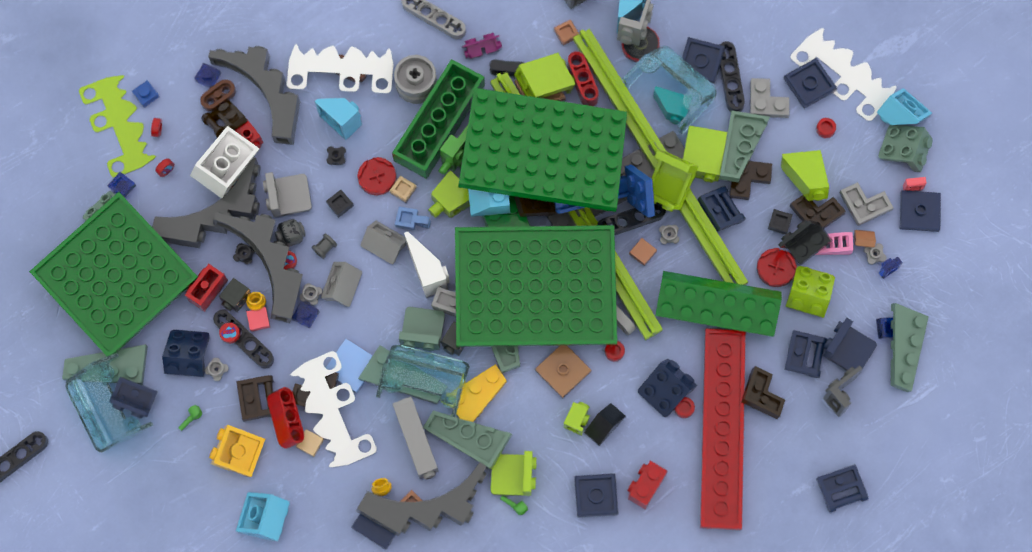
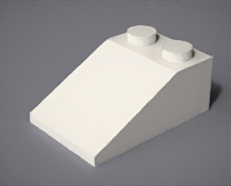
[190,126,259,198]
[404,232,450,297]

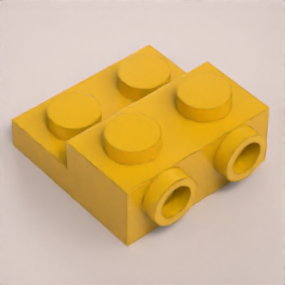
[209,425,265,477]

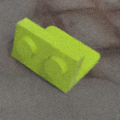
[786,266,835,318]
[491,451,537,496]

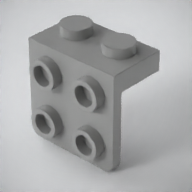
[617,0,654,46]
[263,172,312,217]

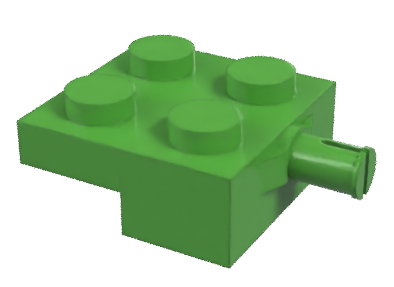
[438,125,468,175]

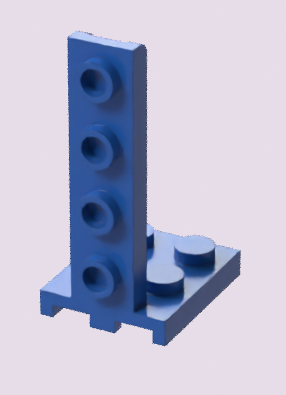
[555,164,655,218]

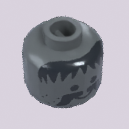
[275,219,305,247]

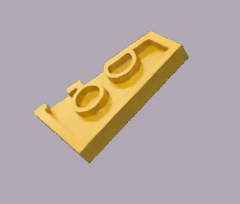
[445,364,507,422]

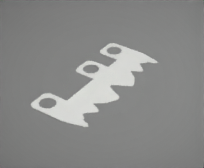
[791,28,896,121]
[287,44,393,93]
[290,351,377,467]

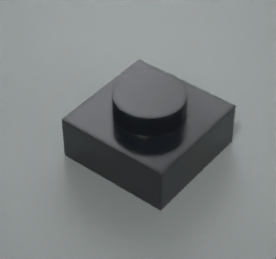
[326,190,354,218]
[768,209,793,234]

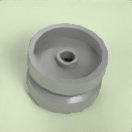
[394,55,437,104]

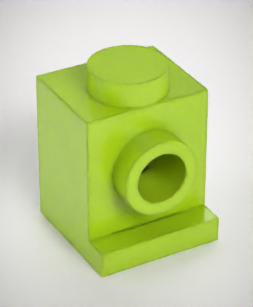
[563,402,590,436]

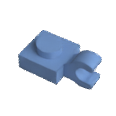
[395,207,431,230]

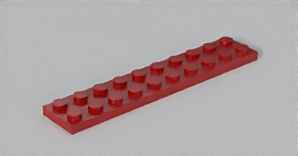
[700,329,746,530]

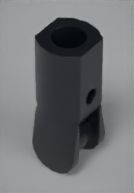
[490,60,524,76]

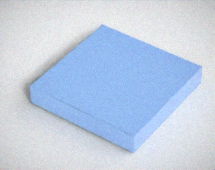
[326,339,372,394]

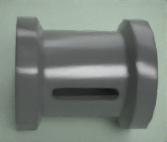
[312,233,337,259]

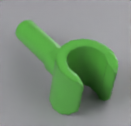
[178,405,202,431]
[500,495,528,515]

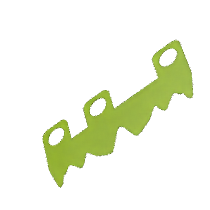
[79,75,156,178]

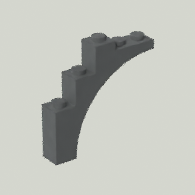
[208,46,300,145]
[152,157,260,248]
[213,211,303,323]
[356,462,487,536]

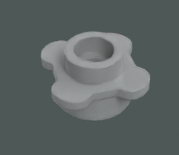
[659,225,679,244]
[864,243,887,265]
[300,283,322,305]
[205,358,229,381]

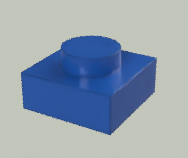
[132,80,159,107]

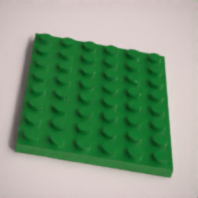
[458,88,627,212]
[455,225,617,347]

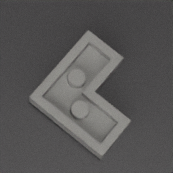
[750,78,789,118]
[840,182,894,226]

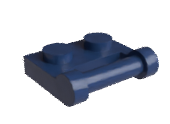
[697,186,746,232]
[784,330,828,378]
[816,464,868,513]

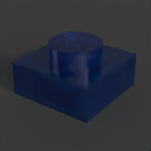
[194,63,221,88]
[107,172,136,198]
[879,257,903,279]
[292,301,319,328]
[876,317,893,339]

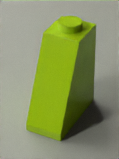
[781,150,829,201]

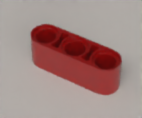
[568,51,599,106]
[267,387,304,449]

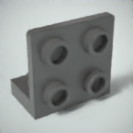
[823,366,863,417]

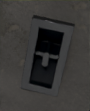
[584,403,626,446]

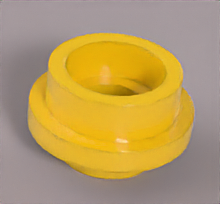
[246,292,266,311]
[372,478,392,496]

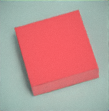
[903,177,927,191]
[246,307,270,332]

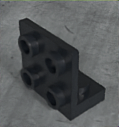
[778,220,832,265]

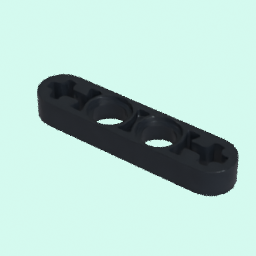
[720,41,745,112]
[596,202,666,235]
[213,310,274,369]
[0,431,48,482]

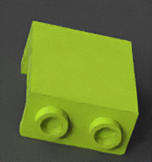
[514,53,575,98]
[683,125,727,183]
[651,150,699,212]

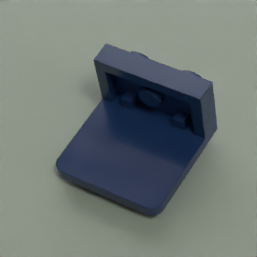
[823,317,877,374]
[162,330,210,377]
[638,359,698,417]
[109,376,158,419]

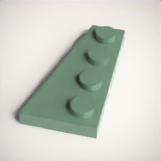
[423,411,512,470]

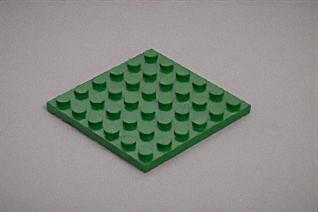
[29,192,198,359]

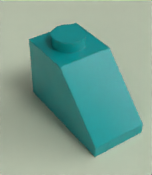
[653,86,692,124]

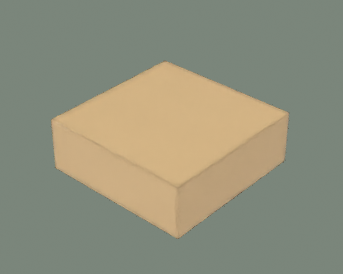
[390,175,417,203]
[296,429,324,457]

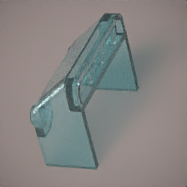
[623,46,717,135]
[376,345,470,417]
[65,353,153,452]

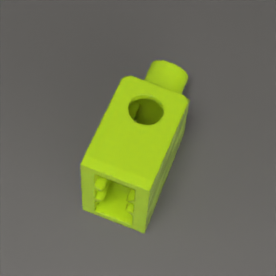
[428,170,470,218]

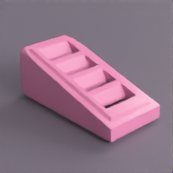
[815,232,853,255]

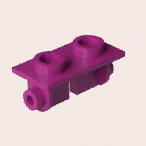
[462,32,502,59]

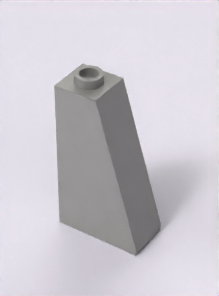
[392,396,439,480]

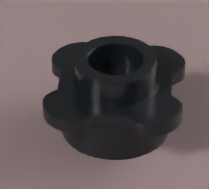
[326,146,346,165]
[233,243,255,265]

